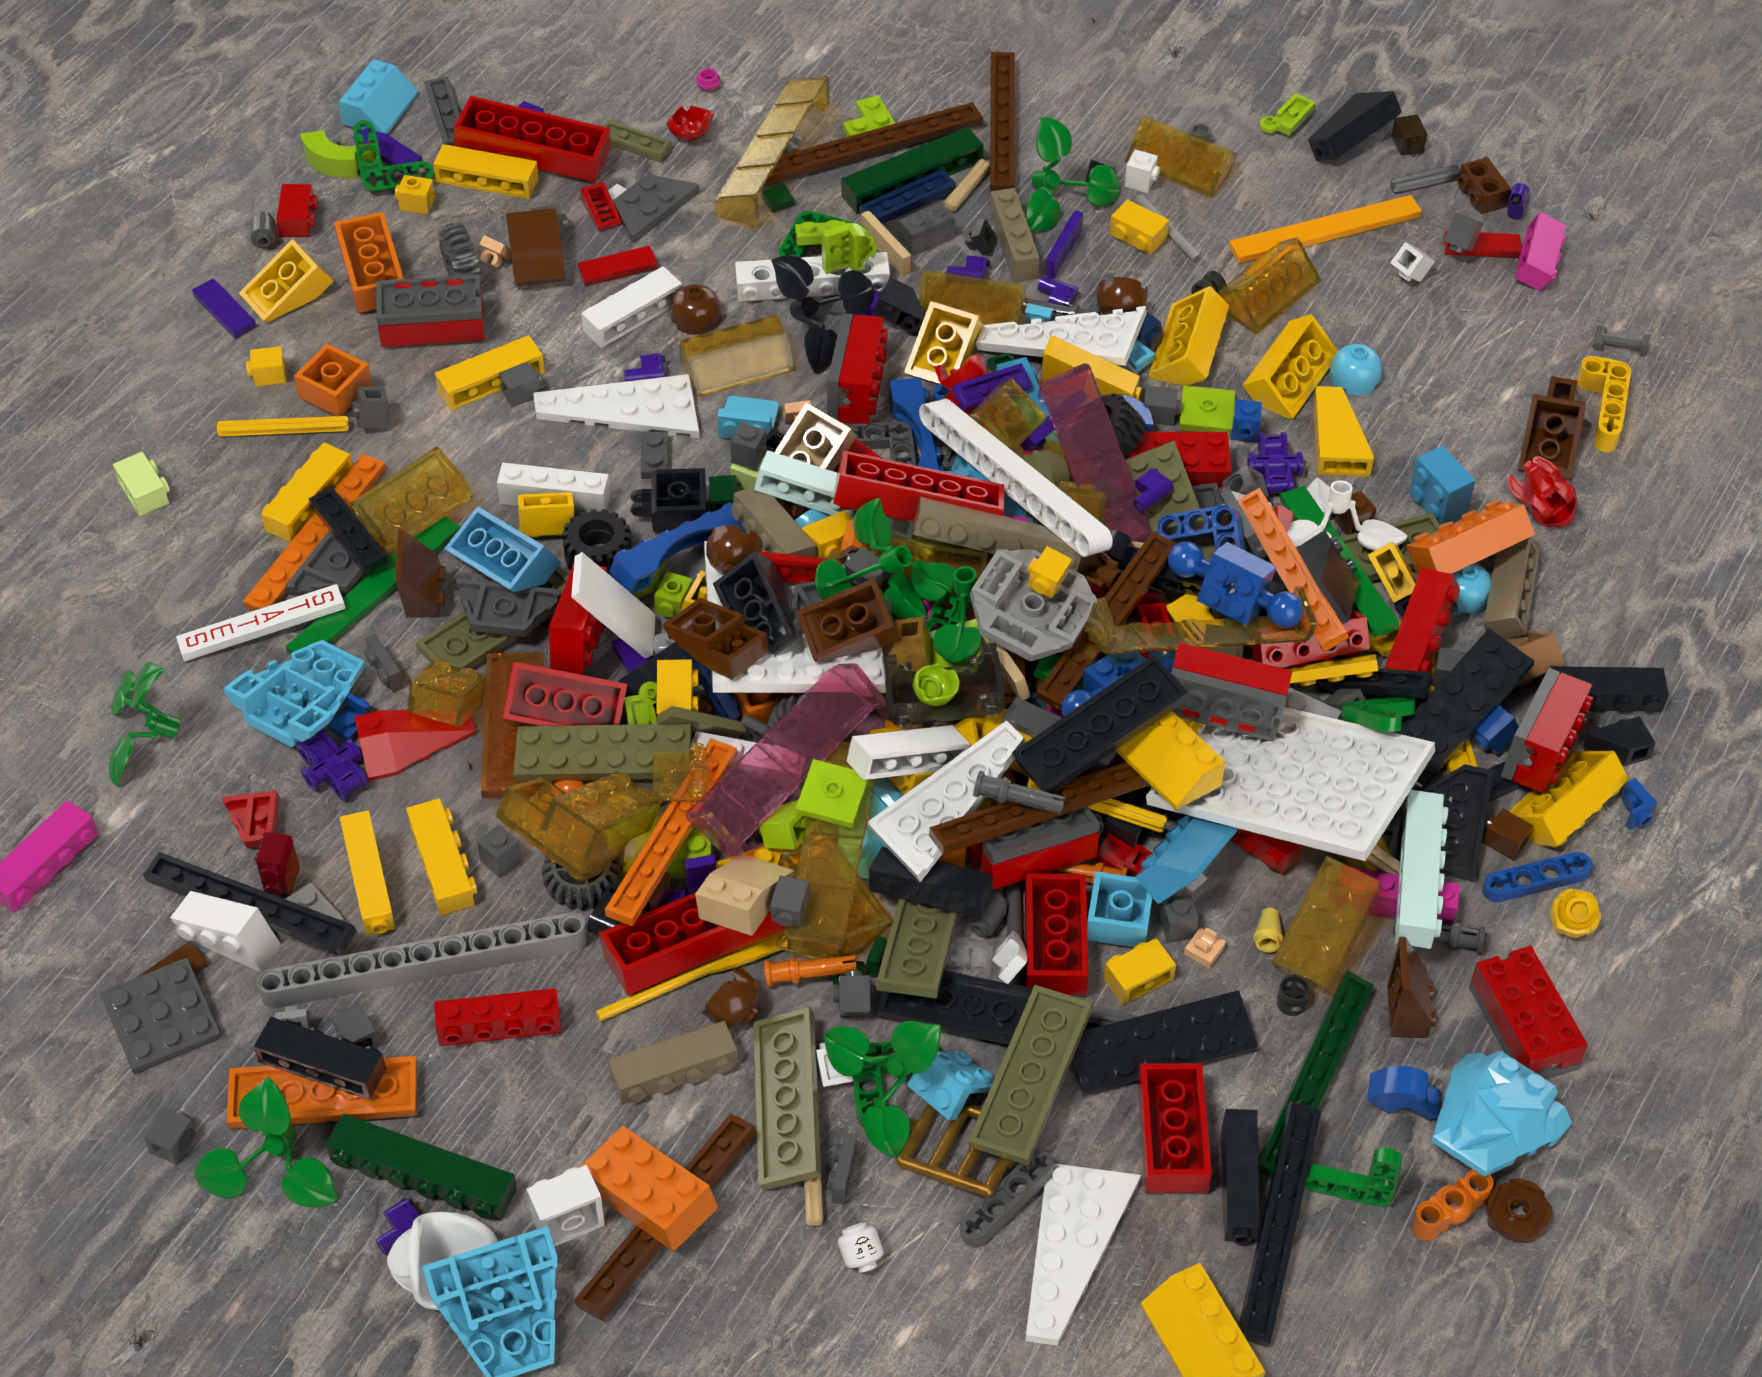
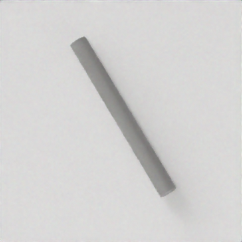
[1135,195,1201,263]

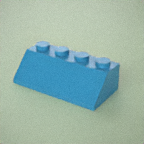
[444,506,561,592]
[1135,815,1239,904]

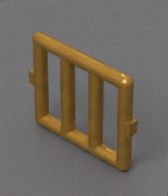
[896,1102,1015,1197]

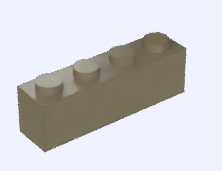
[990,188,1039,283]
[731,487,816,557]
[1483,537,1540,638]
[608,1021,738,1105]

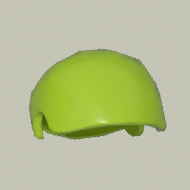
[913,663,960,706]

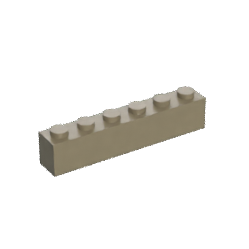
[913,497,1081,572]

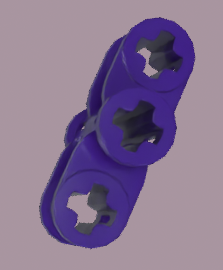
[1247,432,1304,495]
[296,729,368,801]

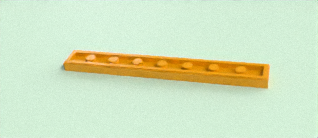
[1229,195,1422,264]

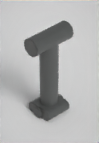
[1593,325,1650,357]

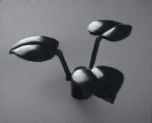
[771,255,874,373]

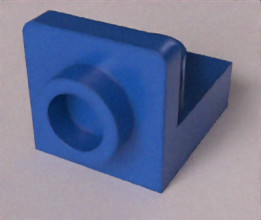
[328,693,371,741]
[1621,778,1657,830]

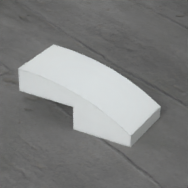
[992,930,1027,984]

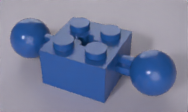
[1168,542,1304,628]
[1061,638,1179,717]

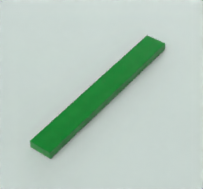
[1280,486,1399,637]
[286,514,461,655]

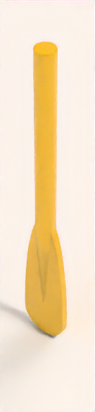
[595,930,789,1022]

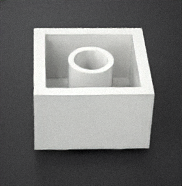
[527,1165,605,1247]

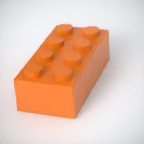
[334,212,404,313]
[1406,500,1535,576]
[579,1126,718,1252]

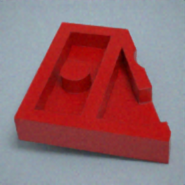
[222,790,280,848]

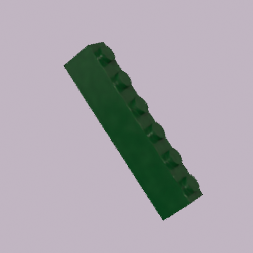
[841,127,984,214]
[326,1114,517,1221]

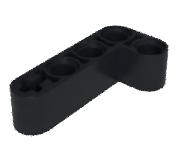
[1099,530,1204,596]

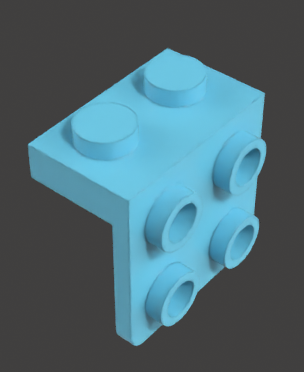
[717,396,779,439]
[907,1050,994,1120]

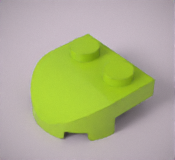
[822,223,877,274]

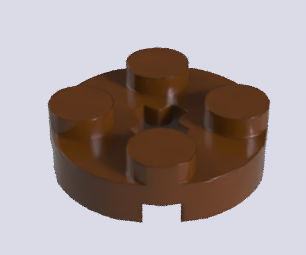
[1486,1178,1552,1243]

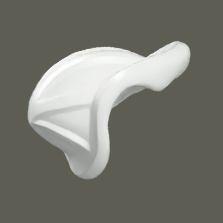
[387,1212,498,1310]

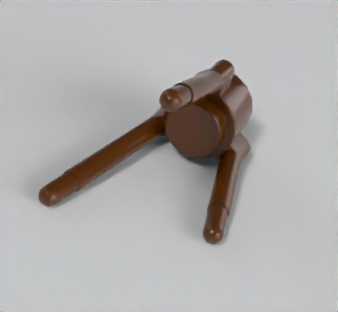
[1084,552,1123,589]

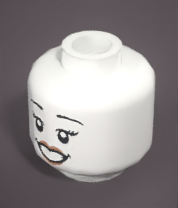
[838,1222,884,1273]

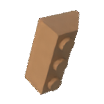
[1505,630,1564,687]

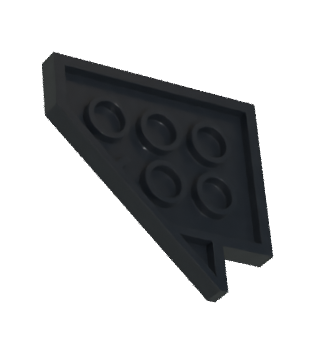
[1383,764,1494,881]

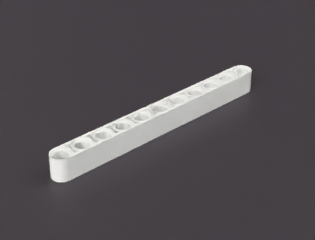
[919,399,1112,557]

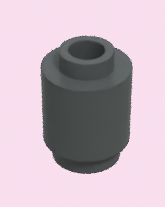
[250,211,276,248]
[967,892,1008,936]

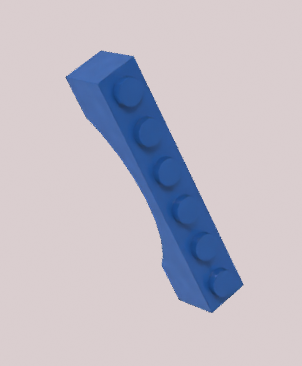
[889,377,944,471]
[609,502,746,595]

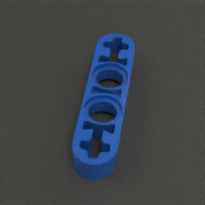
[1482,852,1592,902]

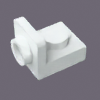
[816,1043,853,1087]

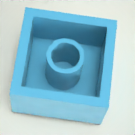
[1087,871,1152,947]

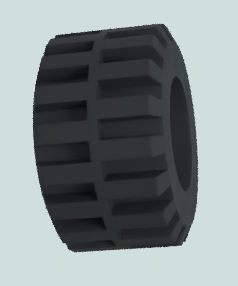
[1072,394,1145,467]
[562,509,632,577]

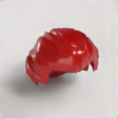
[666,106,715,141]

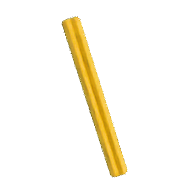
[217,416,349,437]
[1028,778,1167,832]

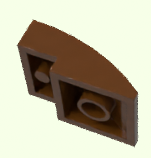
[506,208,566,287]
[663,598,769,680]

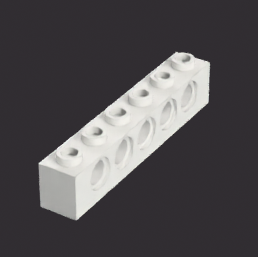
[735,252,890,302]

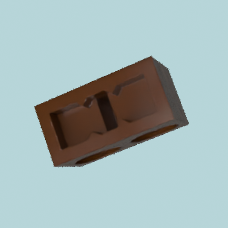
[1457,157,1511,214]

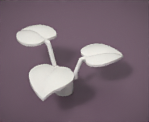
[1287,477,1408,551]

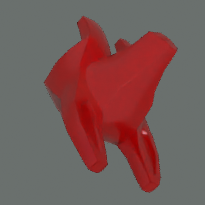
[935,354,1000,434]
[1507,456,1577,527]

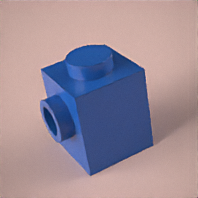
[1231,399,1262,443]
[1474,705,1519,755]

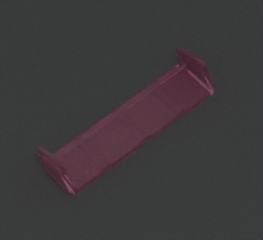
[1038,363,1152,543]
[686,663,887,856]

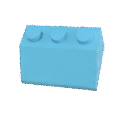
[339,59,419,134]

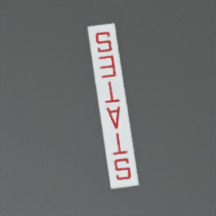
[176,584,346,662]

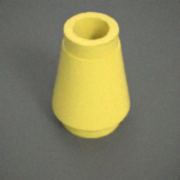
[1253,908,1283,953]

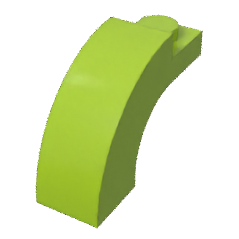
[300,130,376,178]

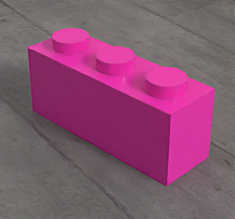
[1514,212,1566,291]

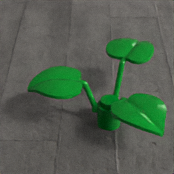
[1025,117,1120,232]
[815,498,927,619]
[911,560,1033,662]
[109,662,180,787]
[824,1021,941,1158]
[195,1077,339,1207]

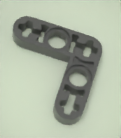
[846,421,916,466]

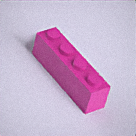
[0,800,98,913]
[1334,866,1460,925]

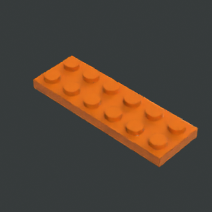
[226,1056,417,1129]

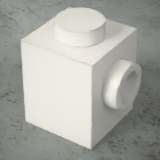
[1124,149,1160,193]
[1391,242,1435,282]

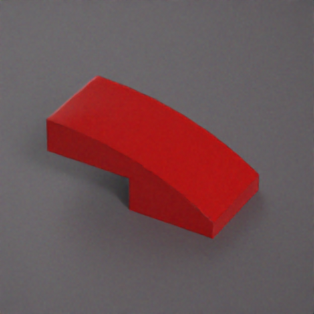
[1093,833,1152,877]

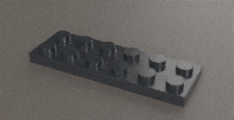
[1395,628,1534,787]
[1012,654,1190,794]
[877,970,1033,1045]
[1072,990,1258,1096]

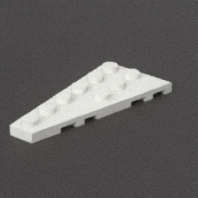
[976,306,1147,366]
[533,374,700,439]
[867,721,1025,882]
[1025,1164,1142,1345]

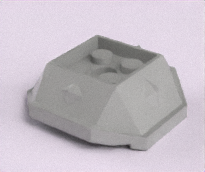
[970,549,1098,662]

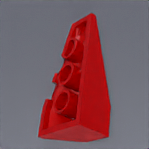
[354,709,476,781]

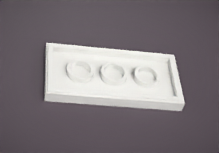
[571,552,656,659]

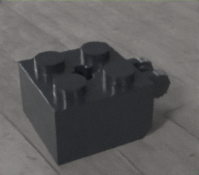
[630,468,707,532]

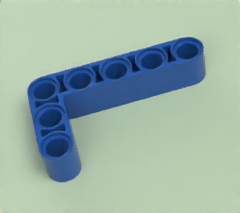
[1157,505,1257,643]

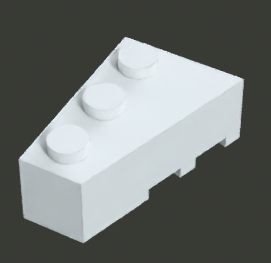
[170,891,282,973]

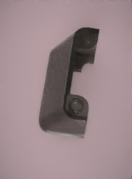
[882,643,1005,727]

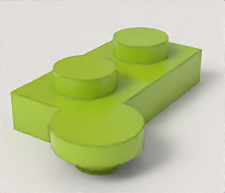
[1259,93,1316,136]
[623,682,657,725]

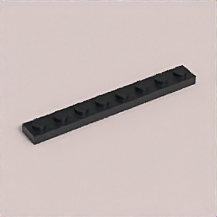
[143,852,357,955]
[1238,1101,1321,1347]

